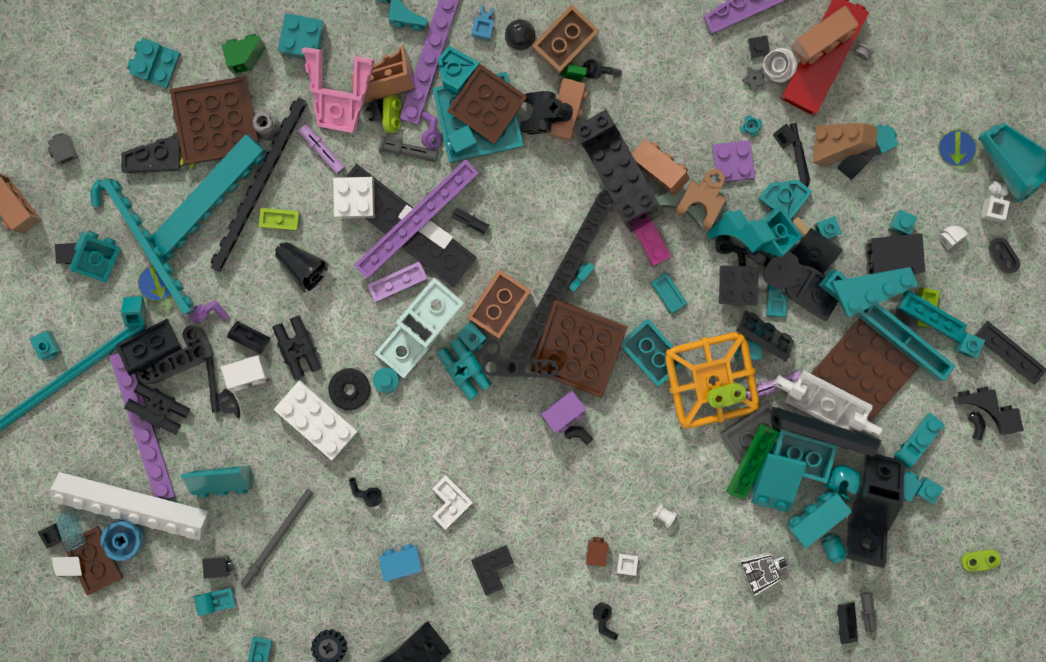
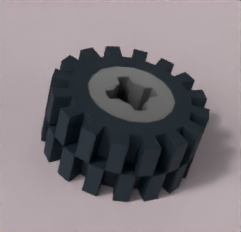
[311,629,347,662]

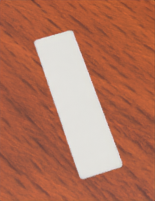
[398,205,453,249]

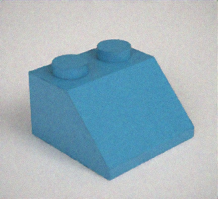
[379,543,424,582]

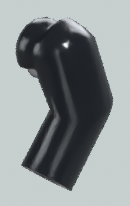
[968,412,986,441]
[564,426,593,445]

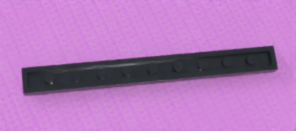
[210,97,308,272]

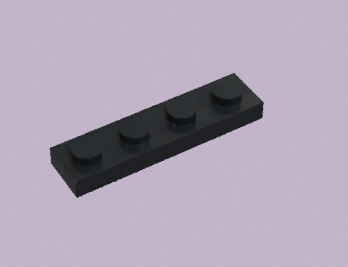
[974,321,1046,384]

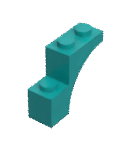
[377,0,428,31]
[706,209,776,253]

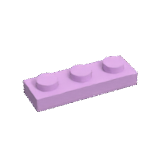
[367,261,428,303]

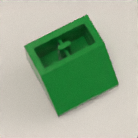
[221,34,266,74]

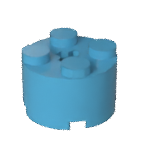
[101,520,145,561]

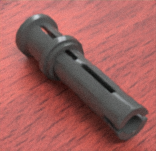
[379,136,438,163]

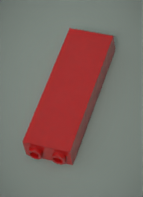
[780,0,869,116]

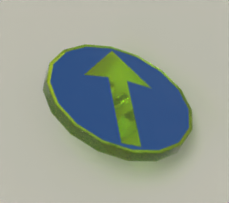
[938,129,978,167]
[137,265,176,302]

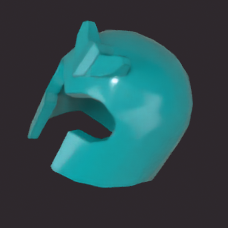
[824,464,860,501]

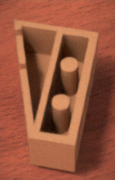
[351,45,415,103]

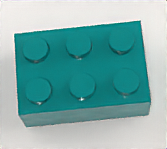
[621,318,685,387]
[771,429,838,483]
[785,491,852,548]

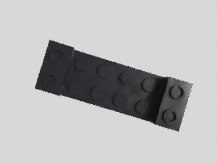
[573,109,664,232]

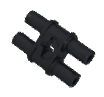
[272,315,322,380]
[124,382,191,435]

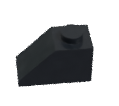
[837,145,881,180]

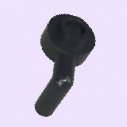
[583,59,622,79]
[715,235,746,266]
[348,477,383,507]
[593,602,618,641]

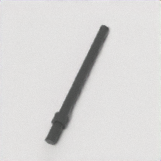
[240,489,313,588]

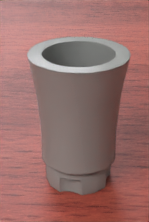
[253,112,281,140]

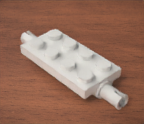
[773,370,883,438]

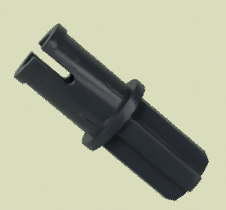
[452,208,490,235]

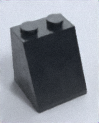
[865,233,925,275]

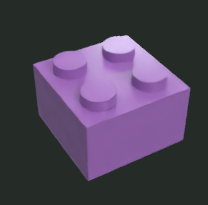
[541,390,586,433]

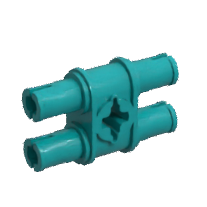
[436,337,492,401]

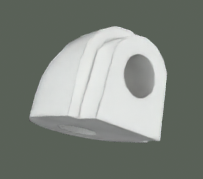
[939,225,969,250]

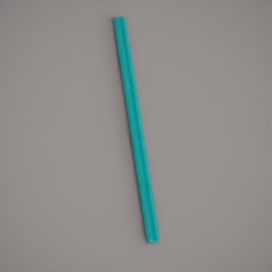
[0,325,146,432]

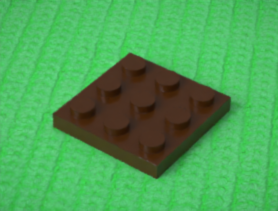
[447,64,527,145]

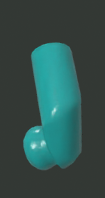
[90,179,106,207]

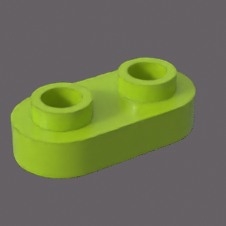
[383,95,402,133]
[707,383,746,408]
[961,549,1001,572]

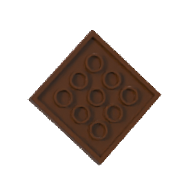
[170,76,259,165]
[530,299,628,398]
[810,318,919,422]

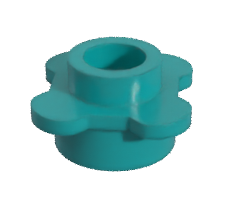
[740,115,762,137]

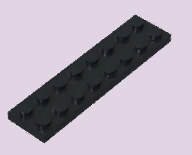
[333,163,477,288]

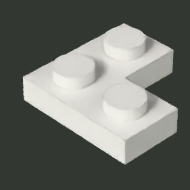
[432,475,473,530]

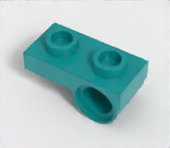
[193,587,236,616]

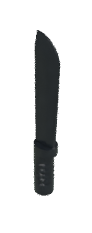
[789,123,810,187]

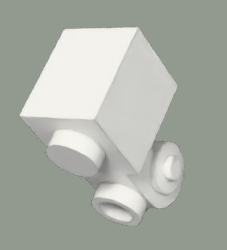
[980,181,1010,222]

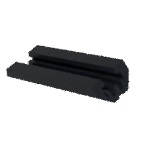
[771,407,881,456]

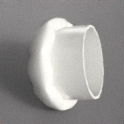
[763,48,798,83]

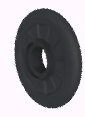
[328,368,370,410]

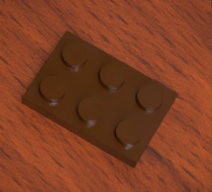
[62,526,124,595]

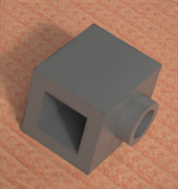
[47,133,79,165]

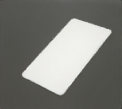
[52,557,82,576]

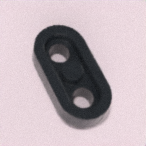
[989,238,1020,274]

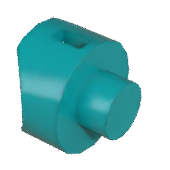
[373,367,400,393]

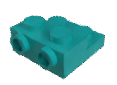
[127,38,181,89]
[69,230,121,283]

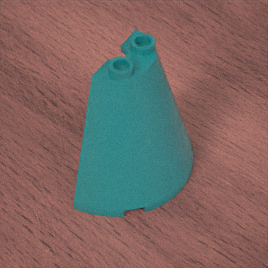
[978,123,1046,203]

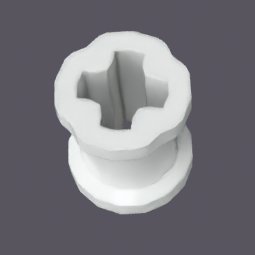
[652,503,677,528]

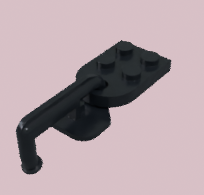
[742,246,838,321]

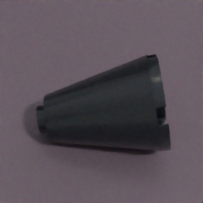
[275,242,329,293]

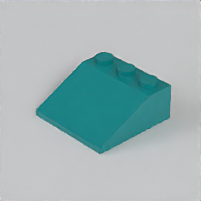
[181,465,252,498]

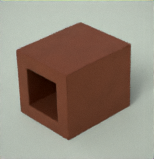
[586,537,608,567]

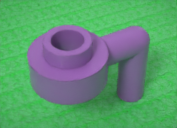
[421,111,442,149]
[189,301,229,324]

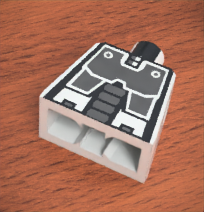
[738,553,788,596]

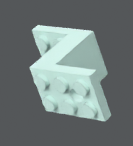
[375,278,464,378]

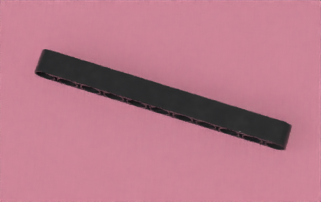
[506,190,613,374]

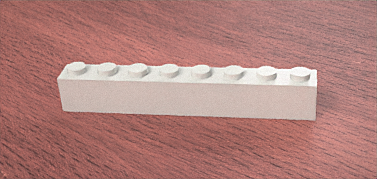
[50,472,208,540]

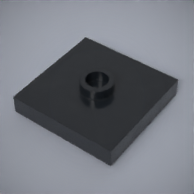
[791,228,843,274]

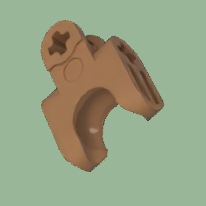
[676,169,726,230]

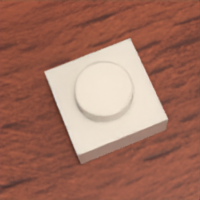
[617,553,638,576]

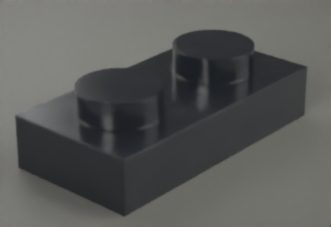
[227,321,271,354]
[837,602,858,644]

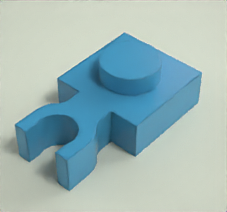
[471,5,494,41]

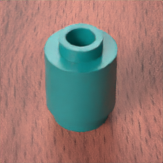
[821,533,846,563]

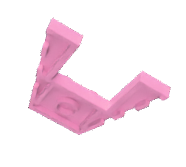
[302,47,375,133]

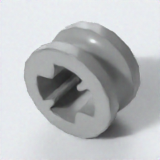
[854,43,873,61]

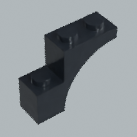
[953,386,1024,435]

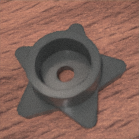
[742,67,766,91]

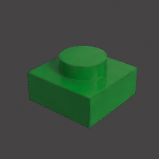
[562,64,586,82]

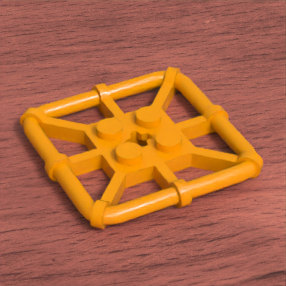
[665,332,759,429]

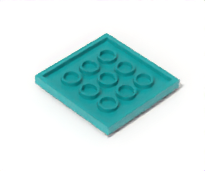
[432,72,523,163]

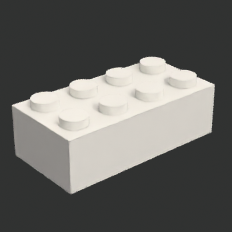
[274,380,359,460]

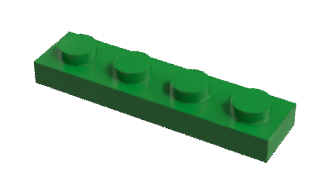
[726,424,780,500]

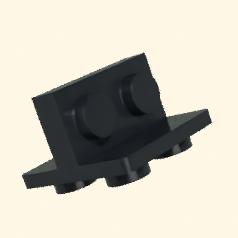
[719,265,759,306]

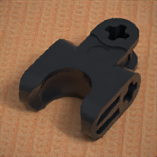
[520,91,573,135]

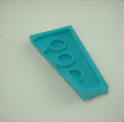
[831,267,918,317]

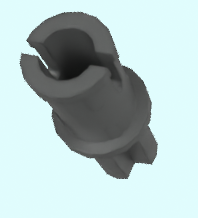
[860,592,877,632]

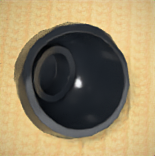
[505,19,535,50]

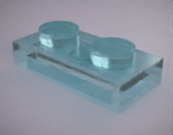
[54,509,86,552]

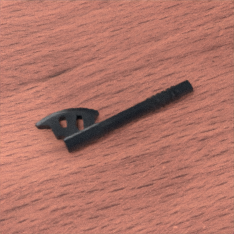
[206,344,241,418]

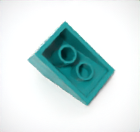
[751,453,806,512]

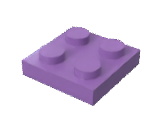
[712,140,755,182]

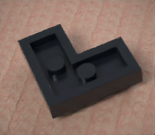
[471,544,514,596]

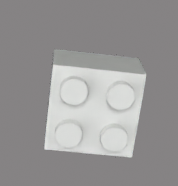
[333,177,375,219]
[221,355,271,392]

